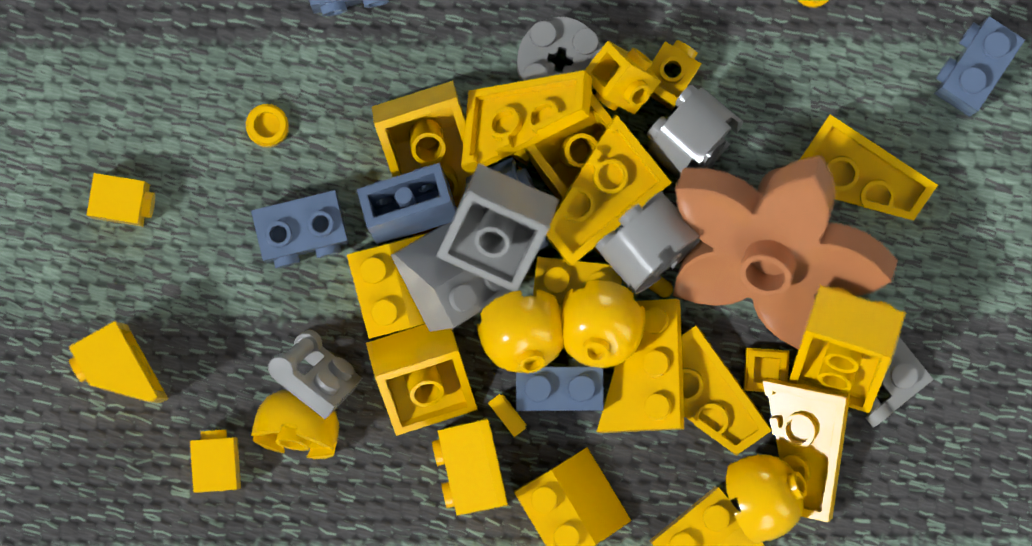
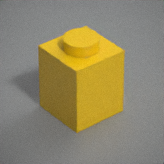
[86,173,155,227]
[190,429,241,493]

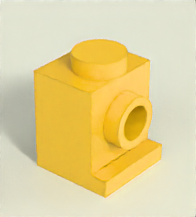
[649,40,701,111]

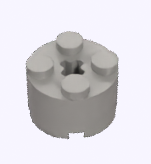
[517,17,602,92]
[647,84,743,180]
[595,192,700,294]

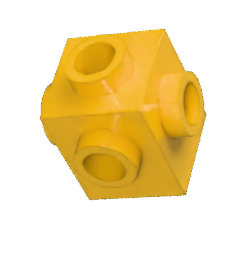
[585,41,661,115]

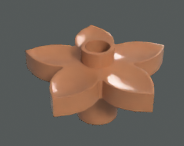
[673,156,898,350]

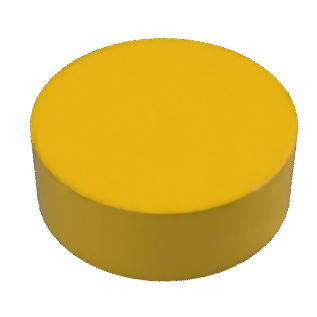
[246,104,289,147]

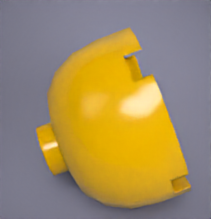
[560,280,645,368]
[477,290,563,373]
[251,390,339,459]
[726,454,807,543]

